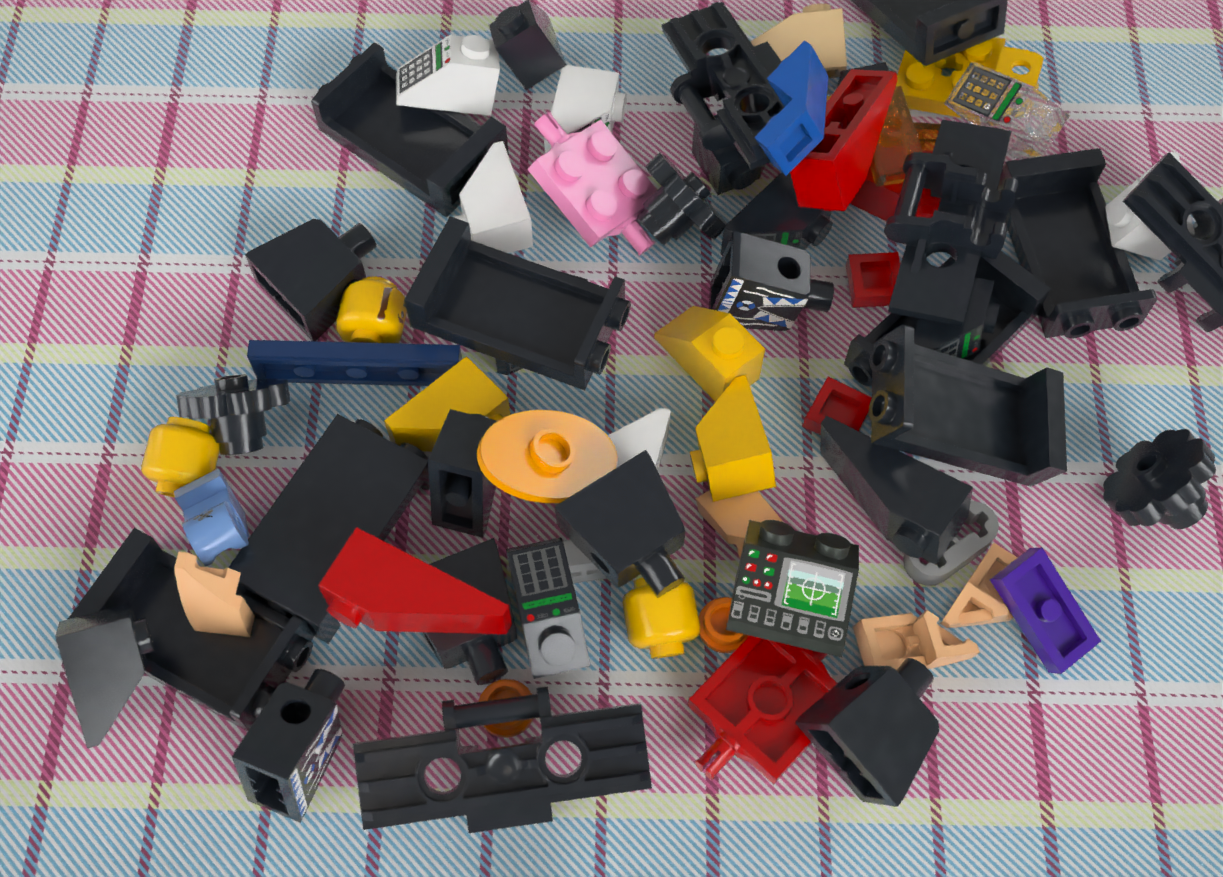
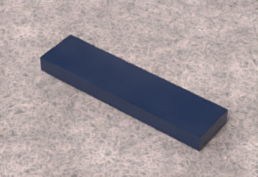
[247,340,462,386]

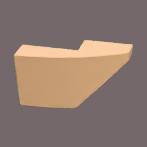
[695,490,783,558]
[940,543,1017,628]
[175,552,255,637]
[853,610,980,670]

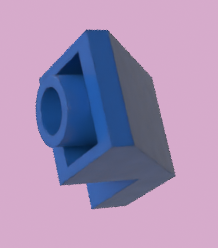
[754,40,828,176]

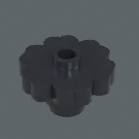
[637,152,727,245]
[176,374,291,455]
[1103,429,1216,529]

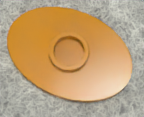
[477,410,618,503]

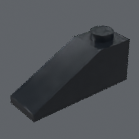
[820,416,973,565]

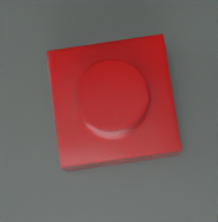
[846,252,901,308]
[802,377,872,435]

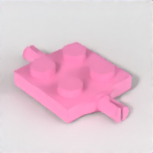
[528,112,657,256]

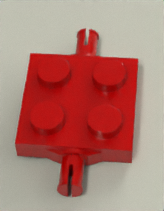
[687,636,837,785]

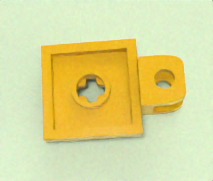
[896,37,1043,121]

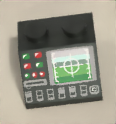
[726,520,859,657]

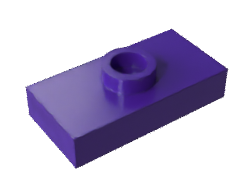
[990,547,1101,674]

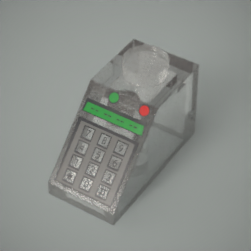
[944,62,1070,159]

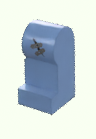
[174,468,250,566]

